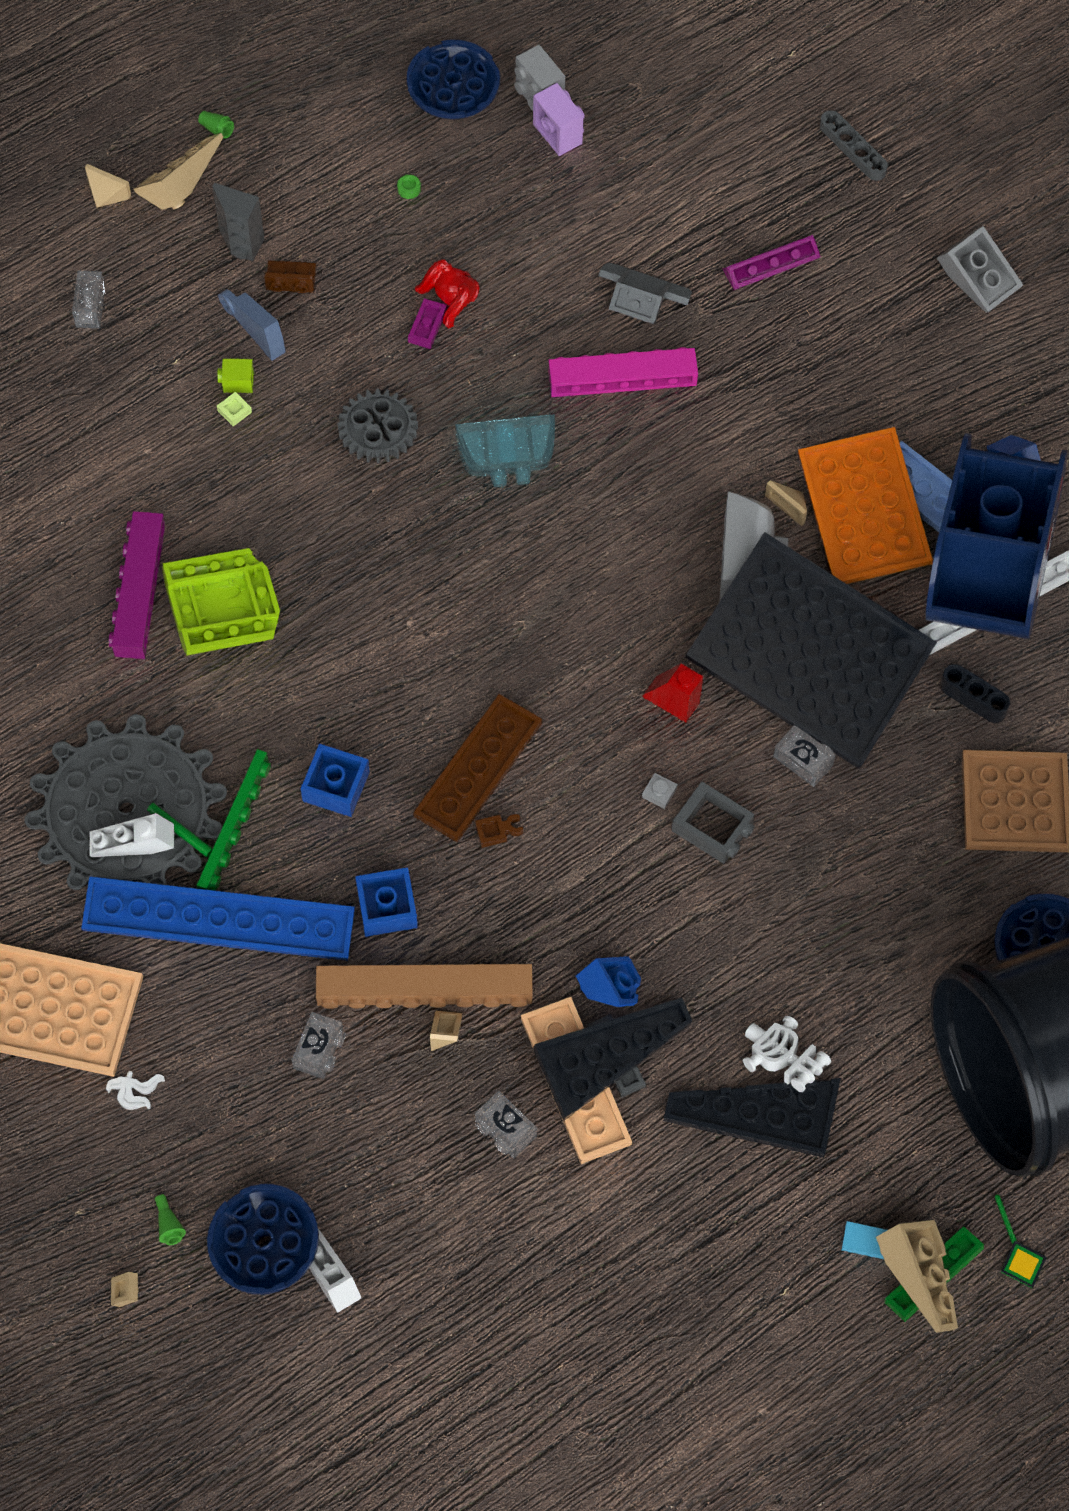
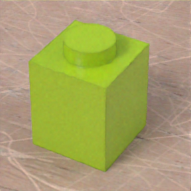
[218,359,254,393]

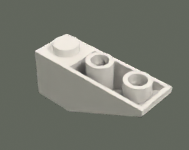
[90,813,174,857]

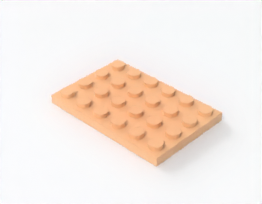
[0,943,143,1077]

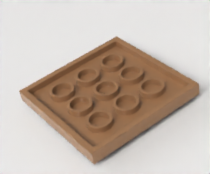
[962,750,1069,852]

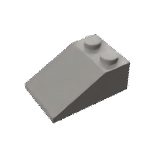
[937,226,1023,313]

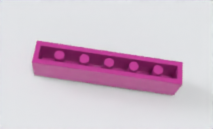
[548,347,698,397]

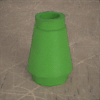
[198,111,234,139]

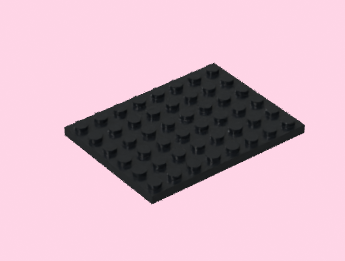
[685,532,937,769]

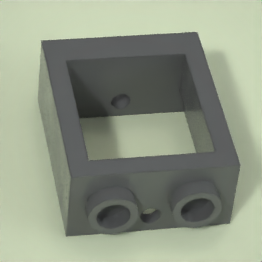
[672,782,755,864]

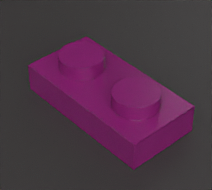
[408,298,447,349]

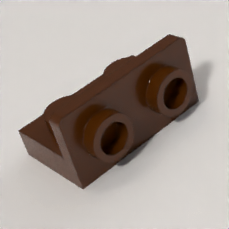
[264,260,317,293]

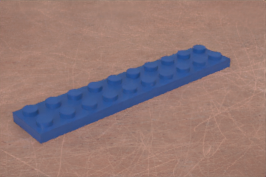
[81,877,355,961]

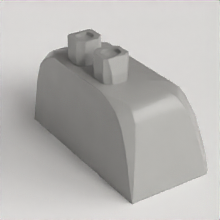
[719,491,788,602]

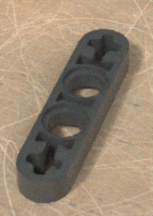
[820,111,888,181]

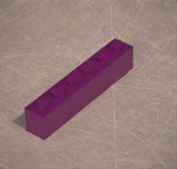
[109,511,165,659]

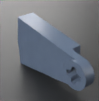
[218,289,286,361]

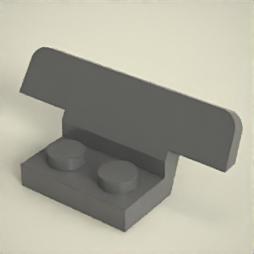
[598,263,692,324]

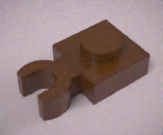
[475,814,523,848]

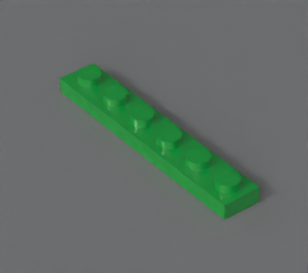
[197,749,271,891]

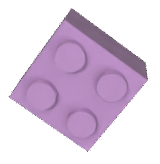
[533,83,584,156]

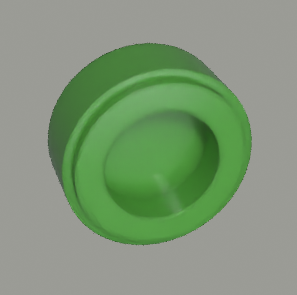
[397,175,421,199]

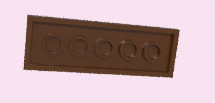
[413,694,542,843]

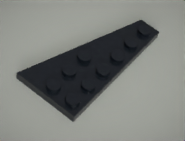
[533,997,693,1121]
[663,1078,841,1158]

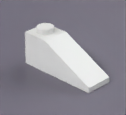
[309,1229,361,1313]

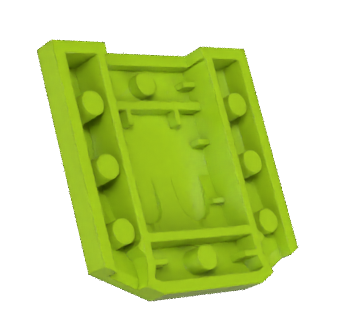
[162,548,280,655]

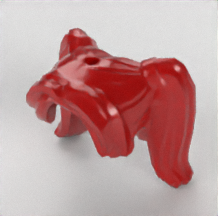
[414,260,480,329]

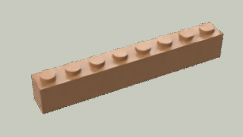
[316,964,532,1009]

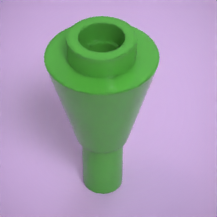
[155,1194,186,1245]

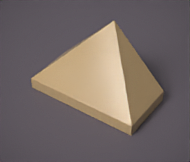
[85,164,131,208]
[765,480,807,526]
[430,1011,462,1051]

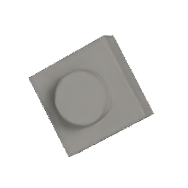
[642,773,678,809]

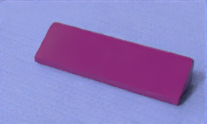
[723,235,821,290]

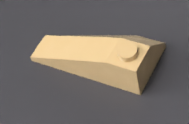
[134,133,224,210]
[876,1220,958,1333]

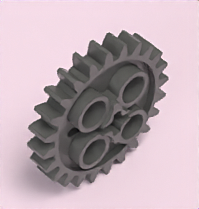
[338,389,418,463]

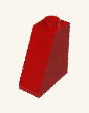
[643,664,703,722]

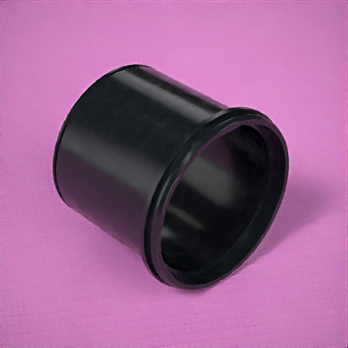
[931,936,1069,1177]

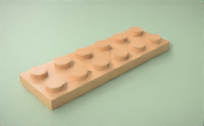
[521,997,632,1164]

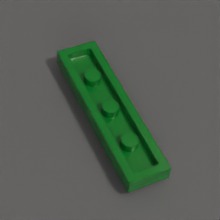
[884,1226,984,1322]

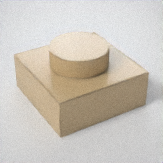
[111,1272,139,1307]

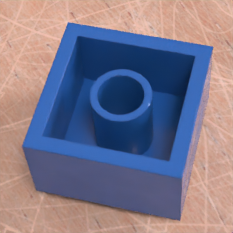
[301,744,370,817]
[355,868,418,937]

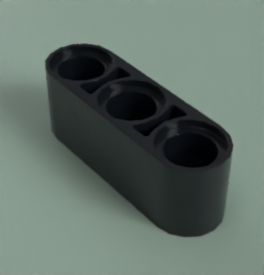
[940,664,1010,723]

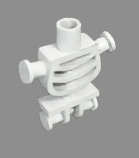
[743,1016,831,1092]

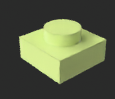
[217,392,252,426]

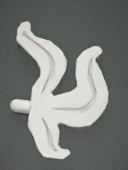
[106,1071,165,1110]

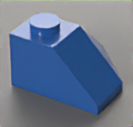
[576,956,641,1007]

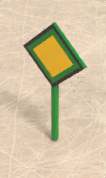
[994,1194,1047,1288]

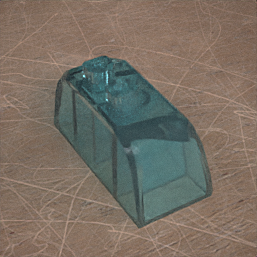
[454,414,555,488]

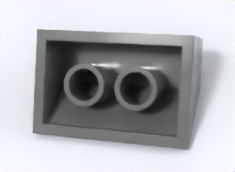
[212,183,264,261]

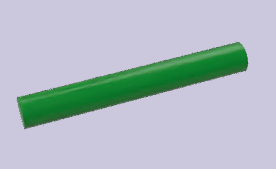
[147,803,213,857]

